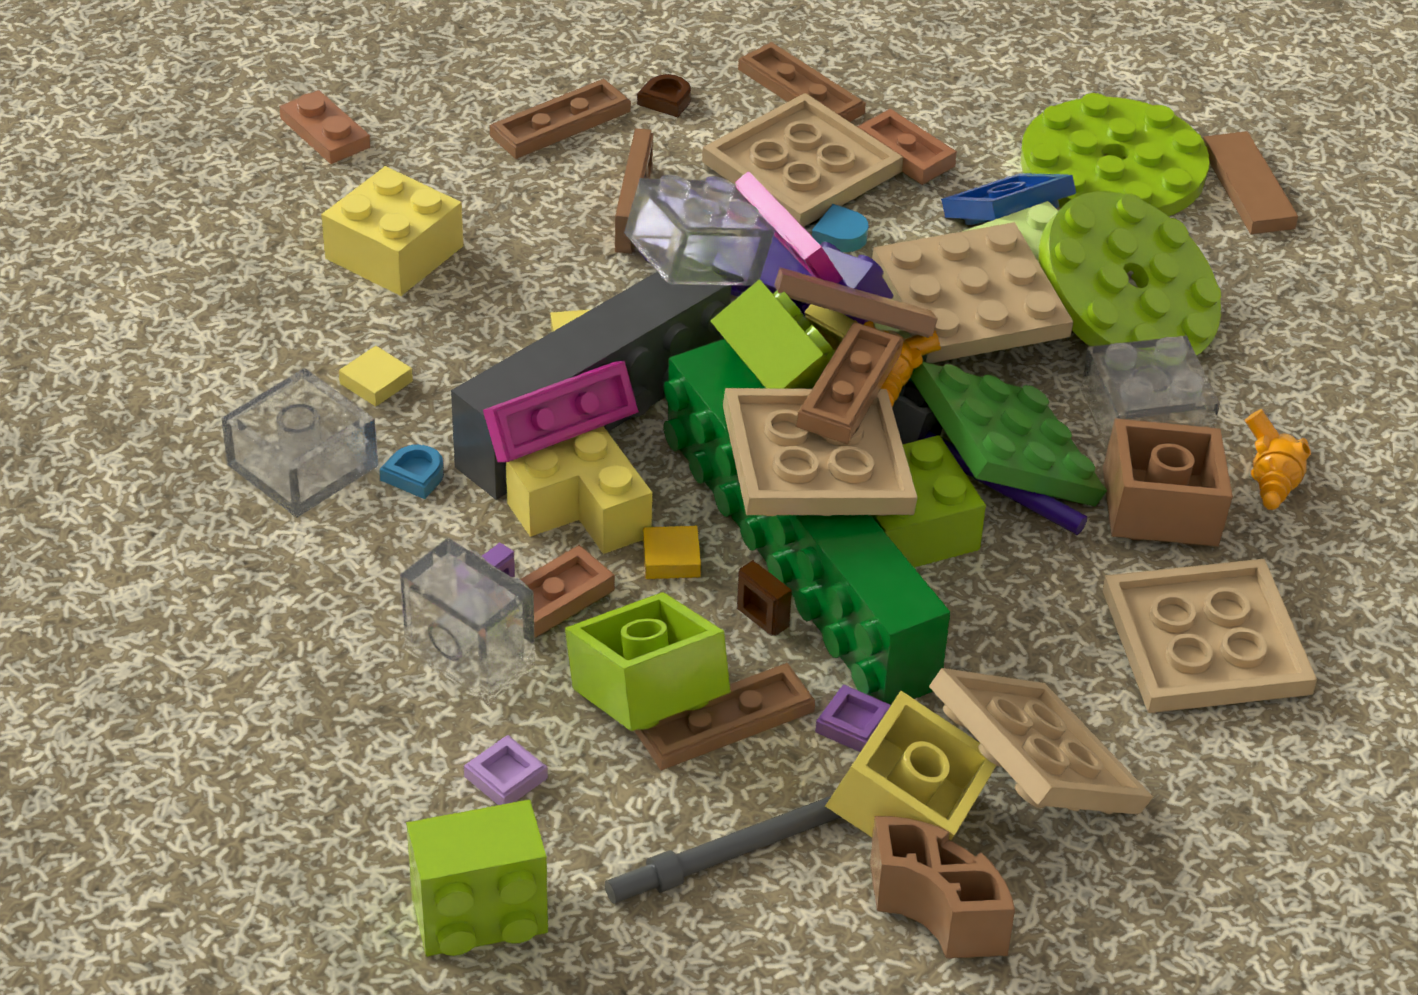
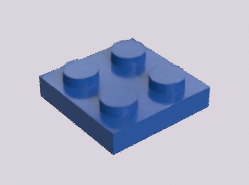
[941,173,1076,225]

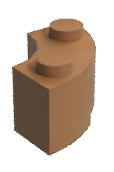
[870,816,1015,958]

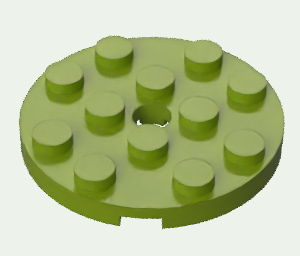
[1020,93,1210,216]
[1038,191,1221,372]

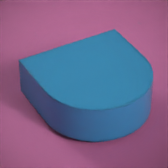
[812,204,869,252]
[379,444,444,499]

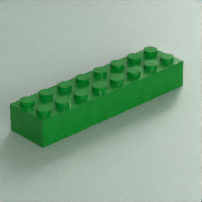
[663,339,950,705]

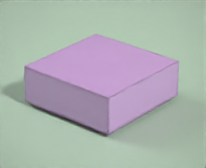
[464,735,548,805]

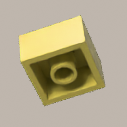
[321,166,463,296]
[825,691,997,840]

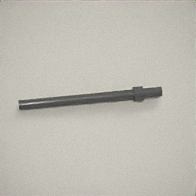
[605,796,841,904]

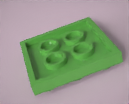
[910,362,1107,507]

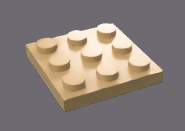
[702,93,903,227]
[872,222,1073,363]
[723,388,917,516]
[1102,559,1317,713]
[929,668,1153,815]

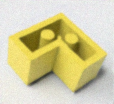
[506,426,652,554]

